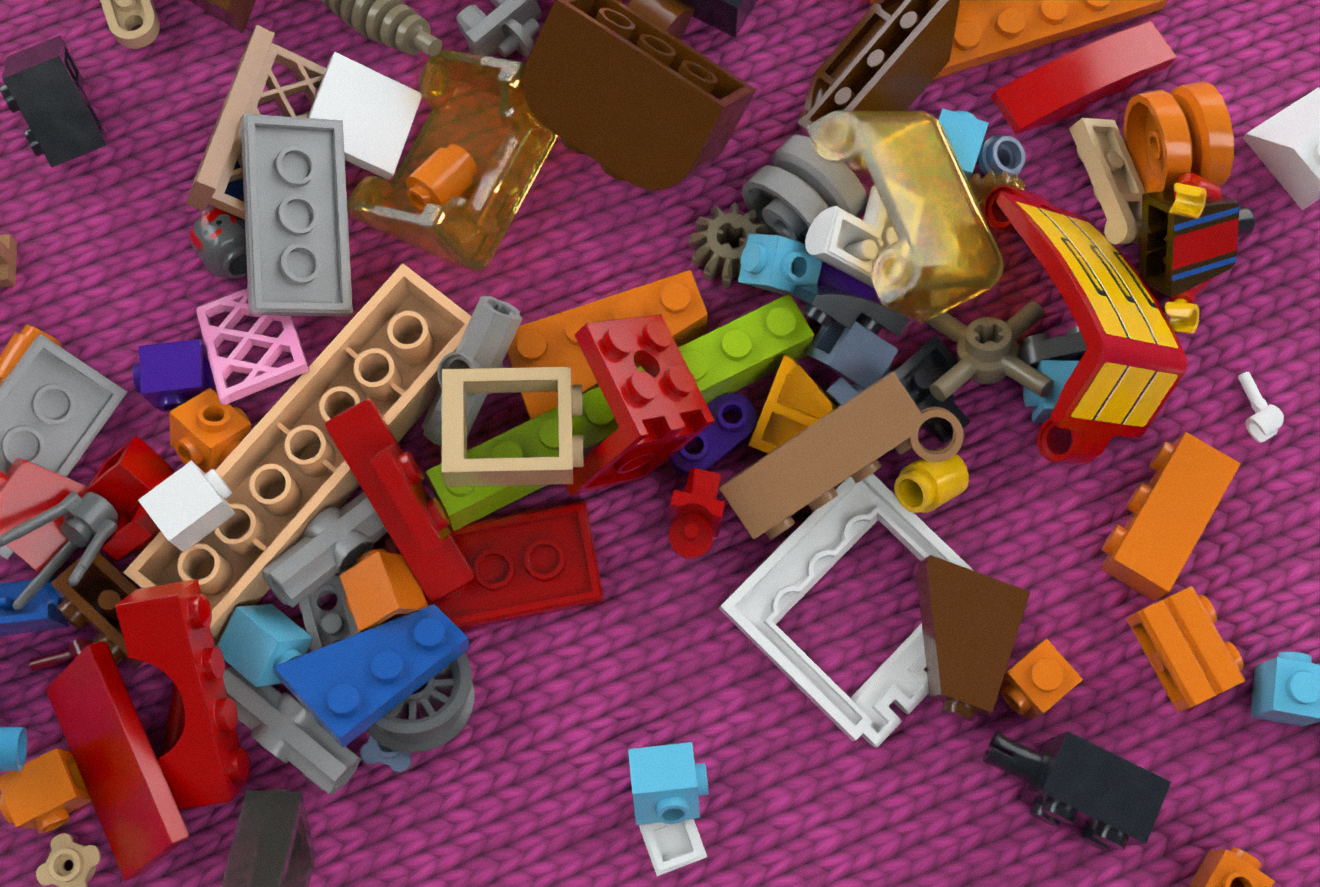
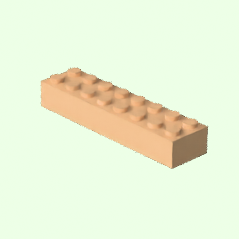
[123,263,472,646]

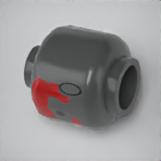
[190,207,247,278]

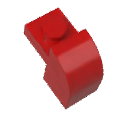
[87,435,175,561]

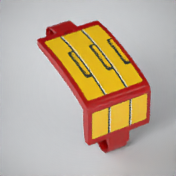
[983,185,1187,465]

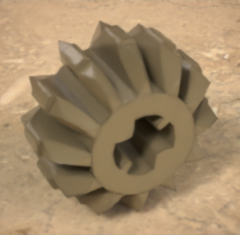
[689,202,769,289]

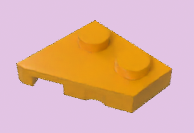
[748,354,843,483]

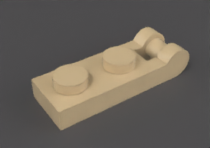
[1069,118,1146,244]

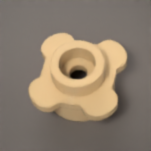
[36,833,101,887]

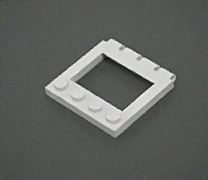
[719,473,974,748]

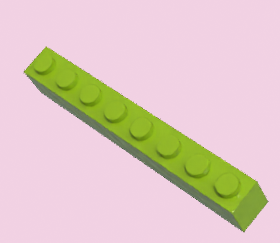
[426,293,814,531]

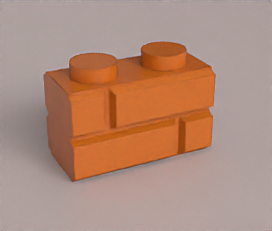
[1126,586,1245,713]

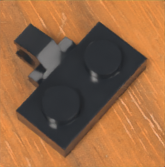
[894,335,970,443]

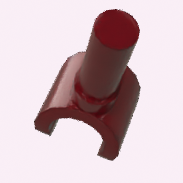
[29,638,94,671]

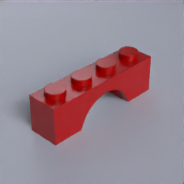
[115,579,250,810]

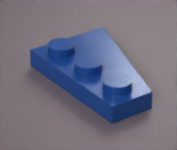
[274,604,470,748]

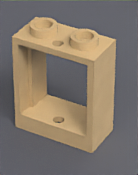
[442,367,584,487]

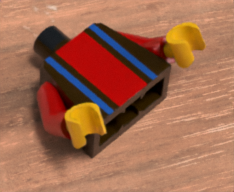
[1139,172,1255,334]

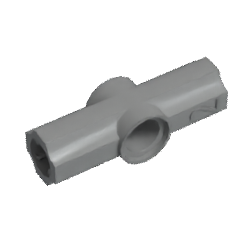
[421,296,523,445]
[262,492,388,608]
[223,666,362,795]

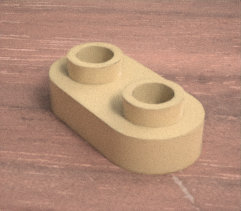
[100,0,160,49]

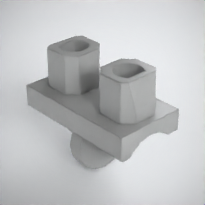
[456,0,542,66]

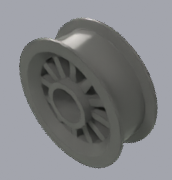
[367,652,475,753]

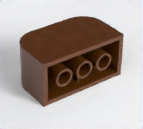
[523,0,757,190]

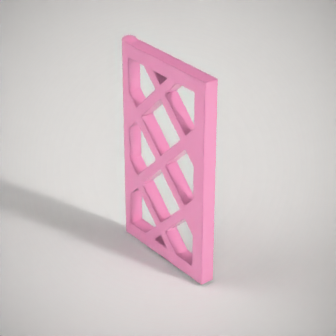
[196,288,310,405]

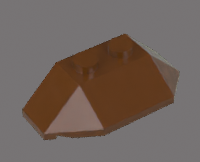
[797,0,960,149]

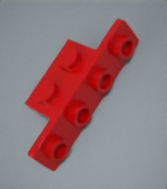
[325,398,475,601]

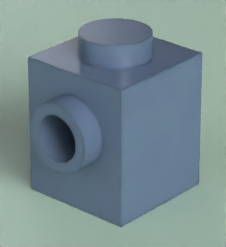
[806,321,898,389]

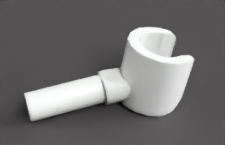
[1238,372,1284,443]

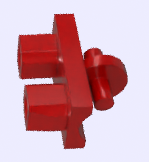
[669,468,725,559]

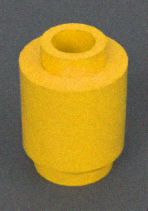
[894,448,969,513]

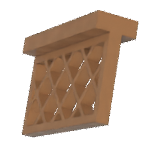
[185,25,327,219]

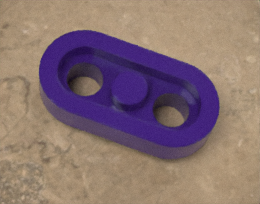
[669,393,757,477]

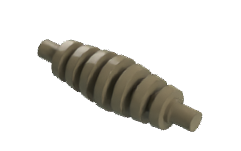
[320,0,442,57]

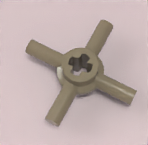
[924,301,1054,402]

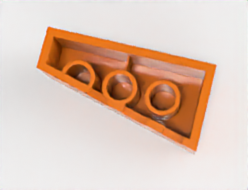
[506,270,708,420]

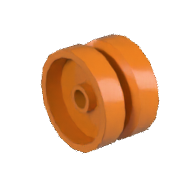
[1123,81,1234,193]

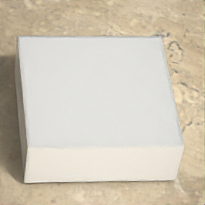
[639,819,707,877]

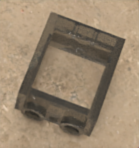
[221,789,315,887]

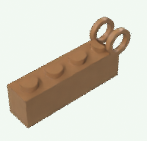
[719,371,964,540]

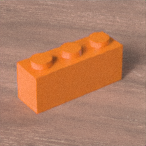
[1100,432,1241,601]

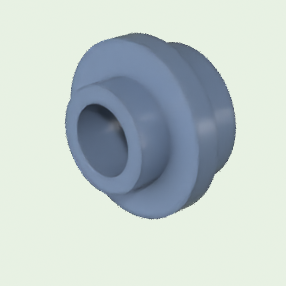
[978,135,1026,183]

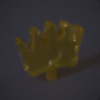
[962,171,1026,209]

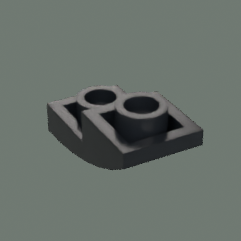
[792,285,910,336]

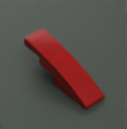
[990,21,1177,134]

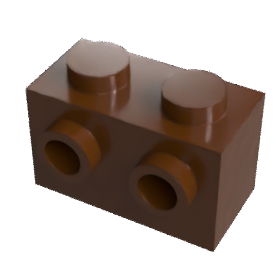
[51,552,144,670]

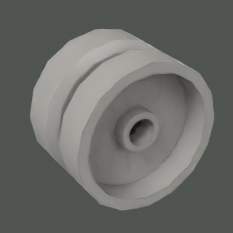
[742,135,868,243]

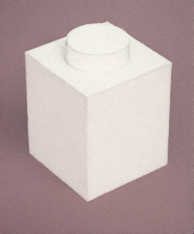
[138,460,236,552]

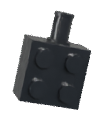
[983,731,1171,852]

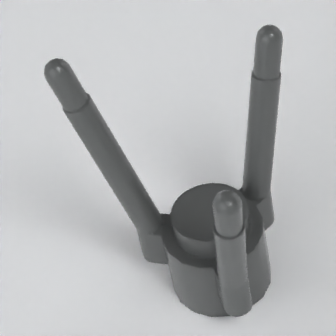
[0,492,118,610]

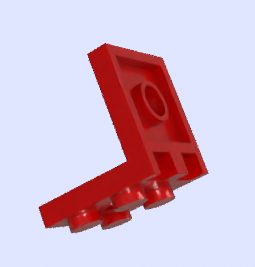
[565,314,715,495]

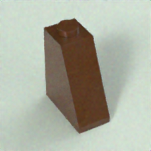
[916,555,1030,721]

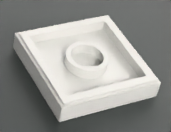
[308,52,423,180]

